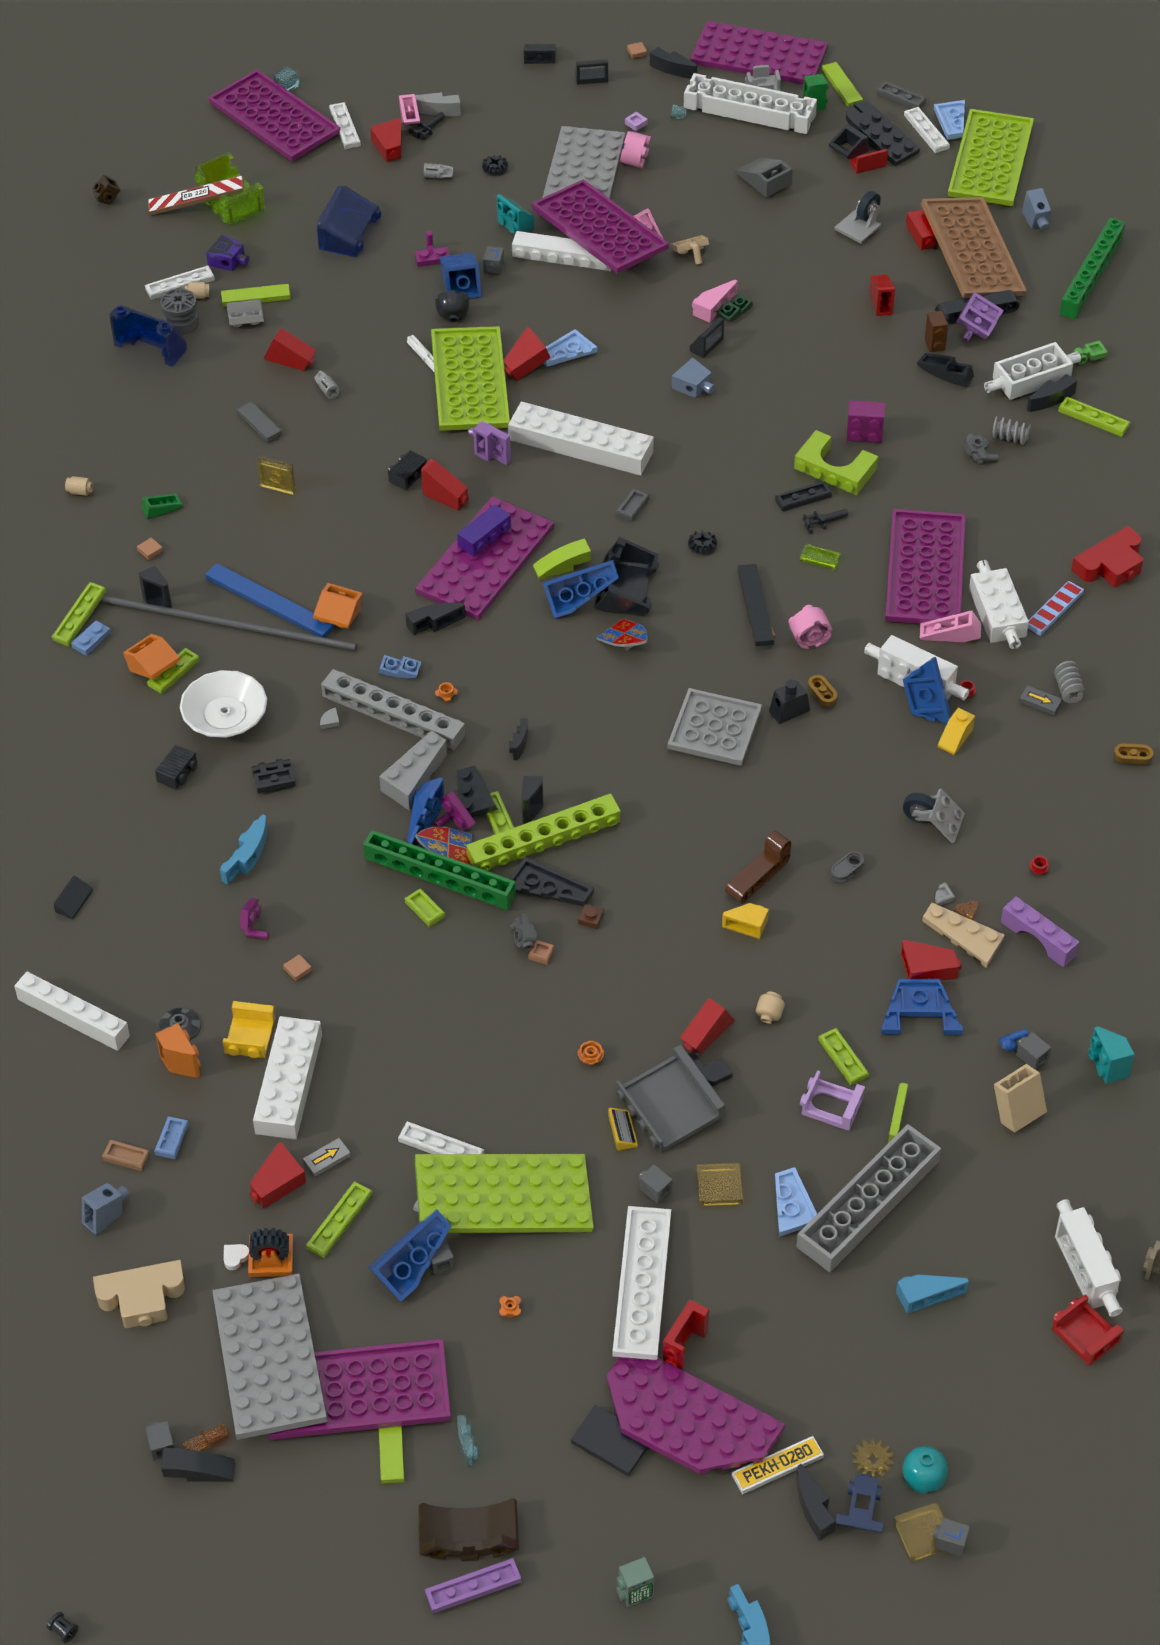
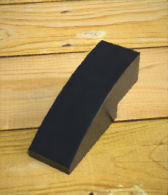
[649,47,697,79]
[917,353,974,386]
[1027,374,1077,412]
[405,603,465,635]
[161,1448,235,1482]
[797,1463,836,1541]

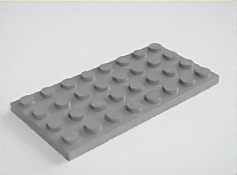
[539,126,625,216]
[212,1274,327,1440]

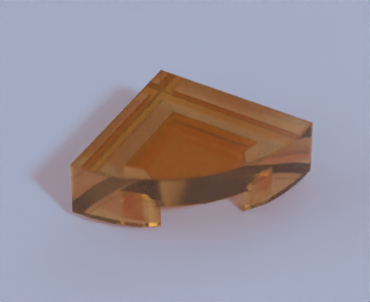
[953,900,979,920]

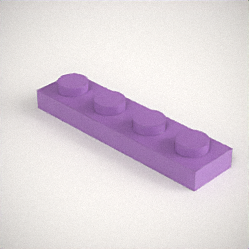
[425,1558,521,1614]

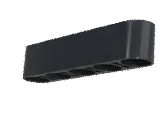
[935,290,1020,325]

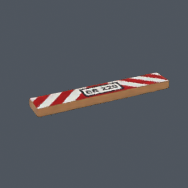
[148,176,245,215]

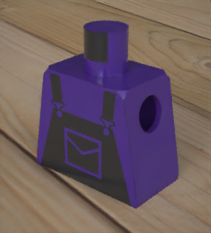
[206,234,250,271]

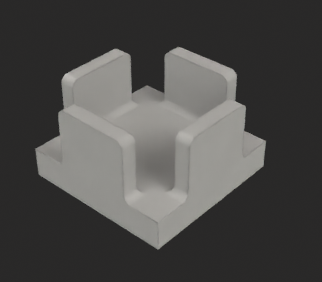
[745,65,781,91]

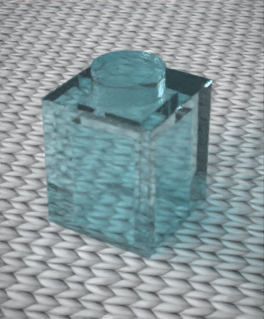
[273,66,299,92]

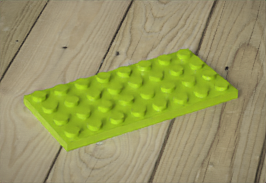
[948,109,1034,206]
[431,326,510,431]
[414,1154,594,1233]

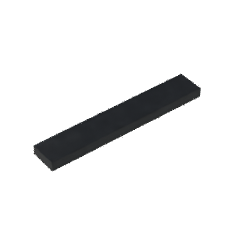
[738,564,774,646]

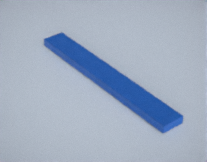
[205,563,334,638]

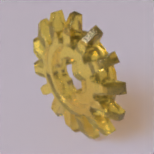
[852,1439,893,1477]

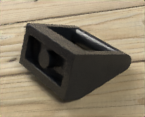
[524,44,556,64]
[575,59,608,85]
[829,125,869,159]
[690,317,724,358]
[138,566,172,608]
[522,776,544,824]

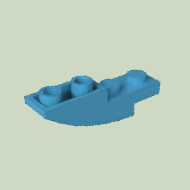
[220,814,268,885]
[727,1584,770,1645]

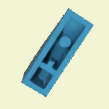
[896,1274,969,1314]

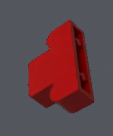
[1071,526,1144,587]

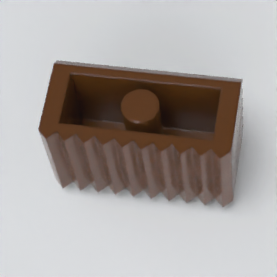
[924,311,949,352]

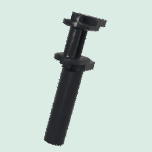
[408,112,445,140]
[802,509,848,533]

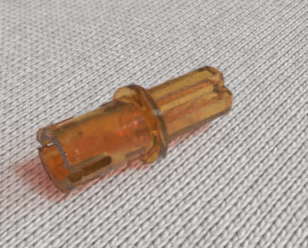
[183,1423,229,1450]

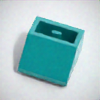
[497,194,534,234]
[1088,1026,1134,1084]

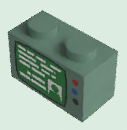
[616,1557,654,1607]

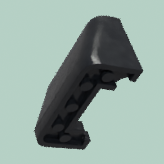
[594,537,659,615]

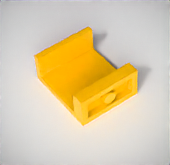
[223,1001,276,1058]

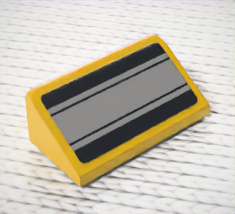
[608,1108,638,1151]

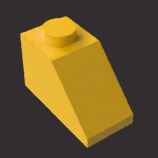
[937,708,975,755]
[722,903,769,939]

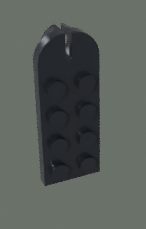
[846,101,920,166]

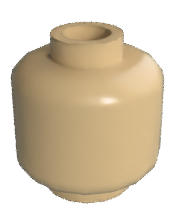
[755,991,785,1024]

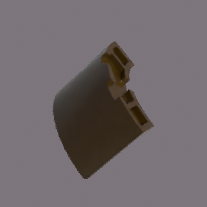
[419,1498,519,1561]

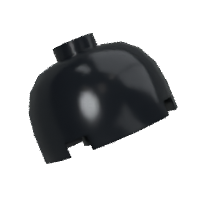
[435,290,470,322]

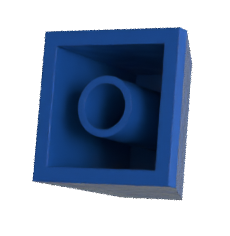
[439,253,482,298]

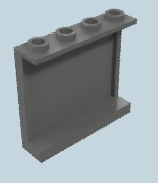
[616,1044,727,1153]

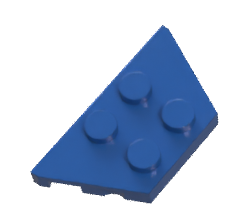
[903,657,952,726]

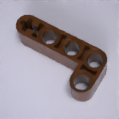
[725,830,792,903]

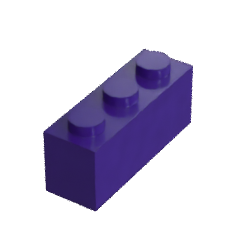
[457,504,511,557]

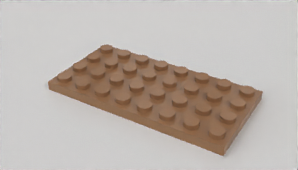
[921,197,1027,298]

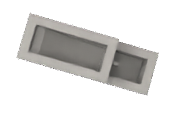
[415,92,461,116]

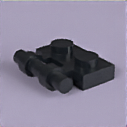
[251,759,296,793]

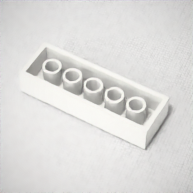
[253,1016,322,1139]

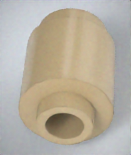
[185,282,209,299]
[65,476,93,496]

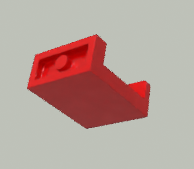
[1052,1294,1124,1366]
[663,1300,709,1370]

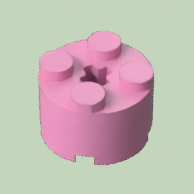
[620,131,651,169]
[788,605,832,649]

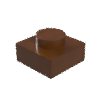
[578,904,604,929]

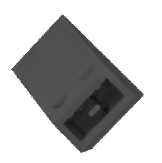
[735,157,793,198]

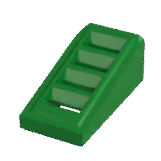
[141,494,183,519]

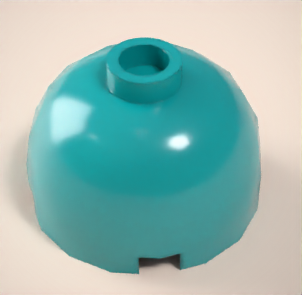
[902,1446,948,1494]

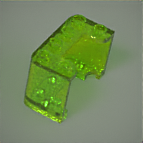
[194,152,265,225]

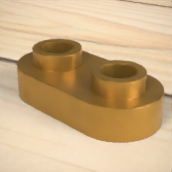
[808,675,837,707]
[1114,743,1154,764]

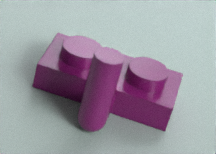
[415,231,450,267]
[433,791,476,831]
[240,898,269,939]

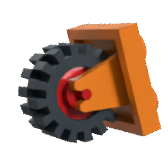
[248,1228,294,1277]

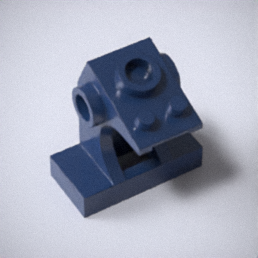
[836,1474,883,1533]

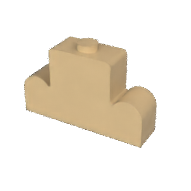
[93,1260,185,1328]

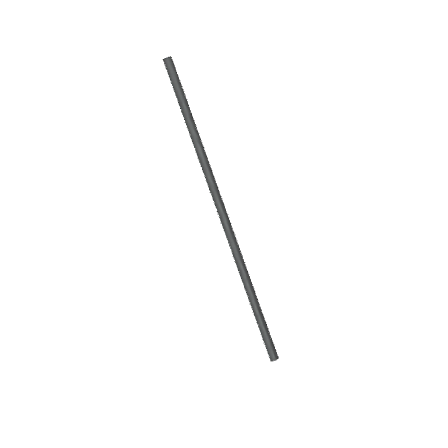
[100,595,357,651]

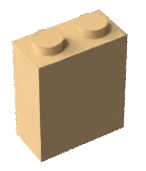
[994,1064,1047,1133]

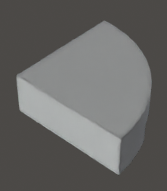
[320,708,340,729]
[935,882,955,906]

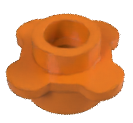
[435,682,458,702]
[499,1296,521,1318]

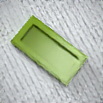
[405,888,445,927]

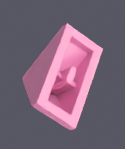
[399,94,420,125]

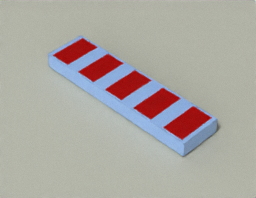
[1028,581,1084,636]

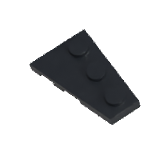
[457,765,498,817]

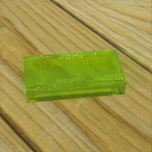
[800,544,841,570]

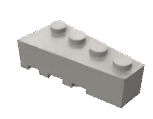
[379,731,447,810]

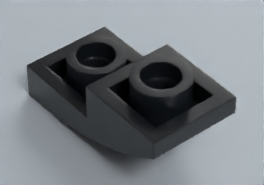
[509,718,528,760]

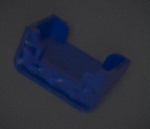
[317,185,381,257]
[109,306,187,367]

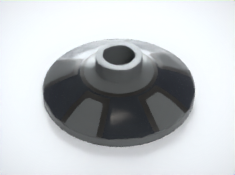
[159,1008,201,1040]

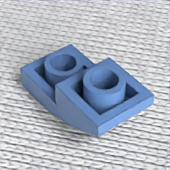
[378,655,421,678]

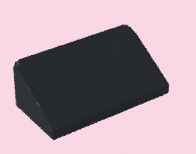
[54,876,93,919]

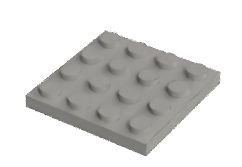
[667,688,762,766]

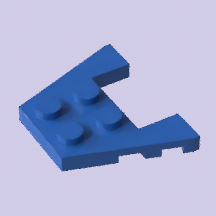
[881,979,963,1035]

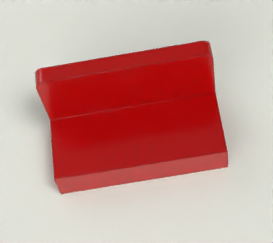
[850,149,888,174]

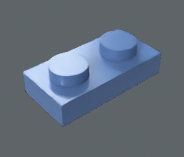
[71,620,111,656]

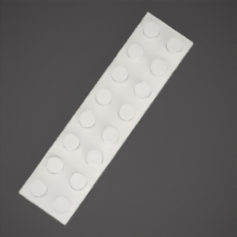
[613,1206,671,1360]

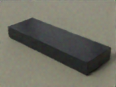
[775,481,832,512]

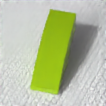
[533,538,591,580]

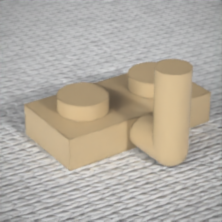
[671,235,709,264]

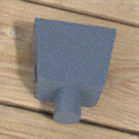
[1022,188,1051,231]
[672,358,715,398]
[82,1183,129,1236]

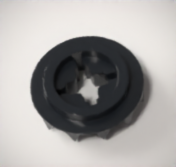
[482,155,508,175]
[688,530,717,554]

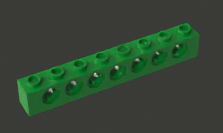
[1059,217,1126,319]
[363,830,516,910]

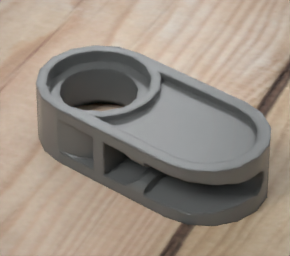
[831,851,864,883]

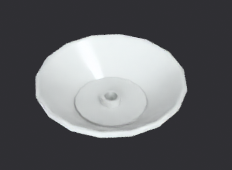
[180,670,267,738]

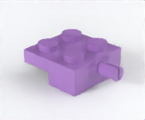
[956,292,1004,342]
[468,421,511,465]

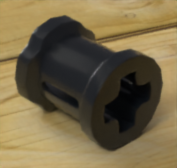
[47,1611,79,1643]

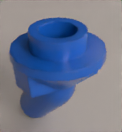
[999,1029,1028,1052]

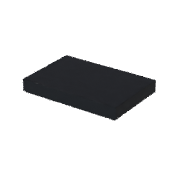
[571,1405,649,1477]

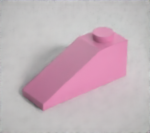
[692,280,737,323]
[920,610,981,642]

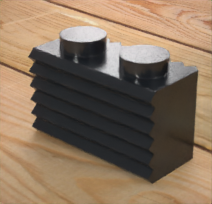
[388,450,427,490]
[155,745,198,790]

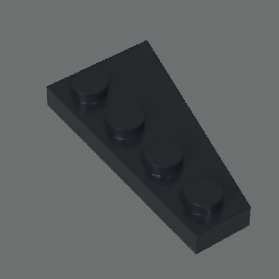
[509,857,594,906]

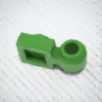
[1072,341,1108,365]

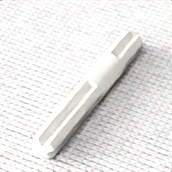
[407,335,434,372]

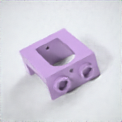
[800,1070,865,1131]

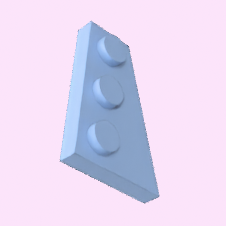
[934,100,965,140]
[543,329,598,367]
[775,1167,817,1237]

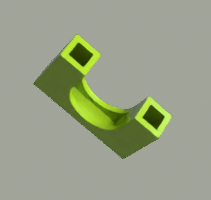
[794,430,878,495]

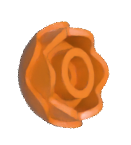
[578,1041,604,1065]

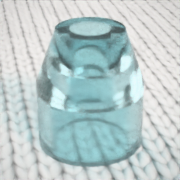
[670,104,687,119]

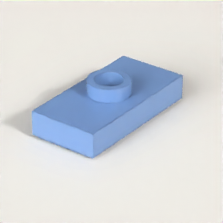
[154,1116,189,1159]

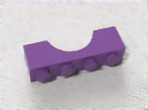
[1001,897,1079,968]

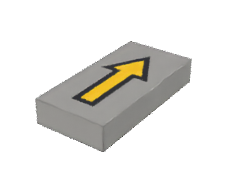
[303,1138,351,1177]

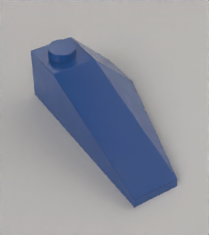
[543,560,619,618]
[407,777,444,847]
[368,1209,451,1302]

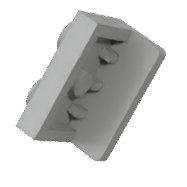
[227,299,264,327]

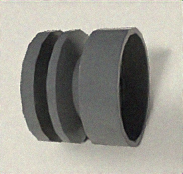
[160,288,199,335]

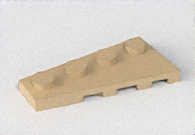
[922,903,1005,968]

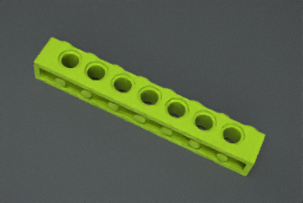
[466,793,621,871]

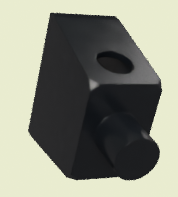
[769,680,810,724]

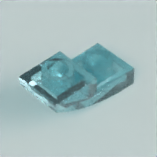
[457,1415,478,1468]

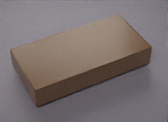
[102,1140,150,1172]

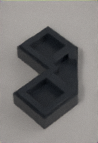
[688,1052,733,1086]

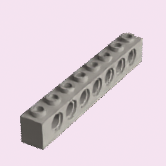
[321,669,465,751]

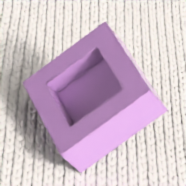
[625,112,648,131]

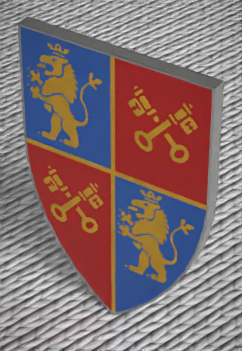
[597,618,648,650]
[415,827,472,865]

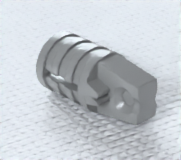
[424,163,453,179]
[314,370,340,399]

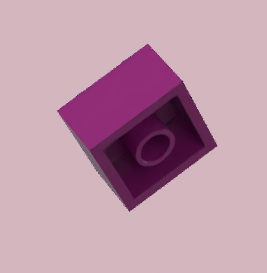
[846,400,885,443]

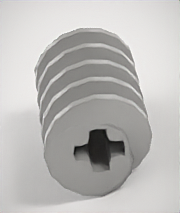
[992,416,1032,445]
[1054,661,1085,703]

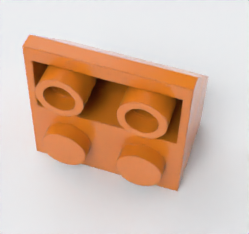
[313,583,363,628]
[123,634,180,679]
[155,1023,201,1078]

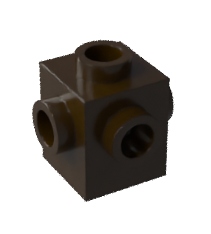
[92,175,121,205]

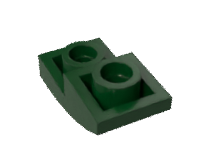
[716,293,753,322]

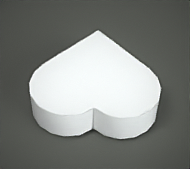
[224,1244,249,1270]

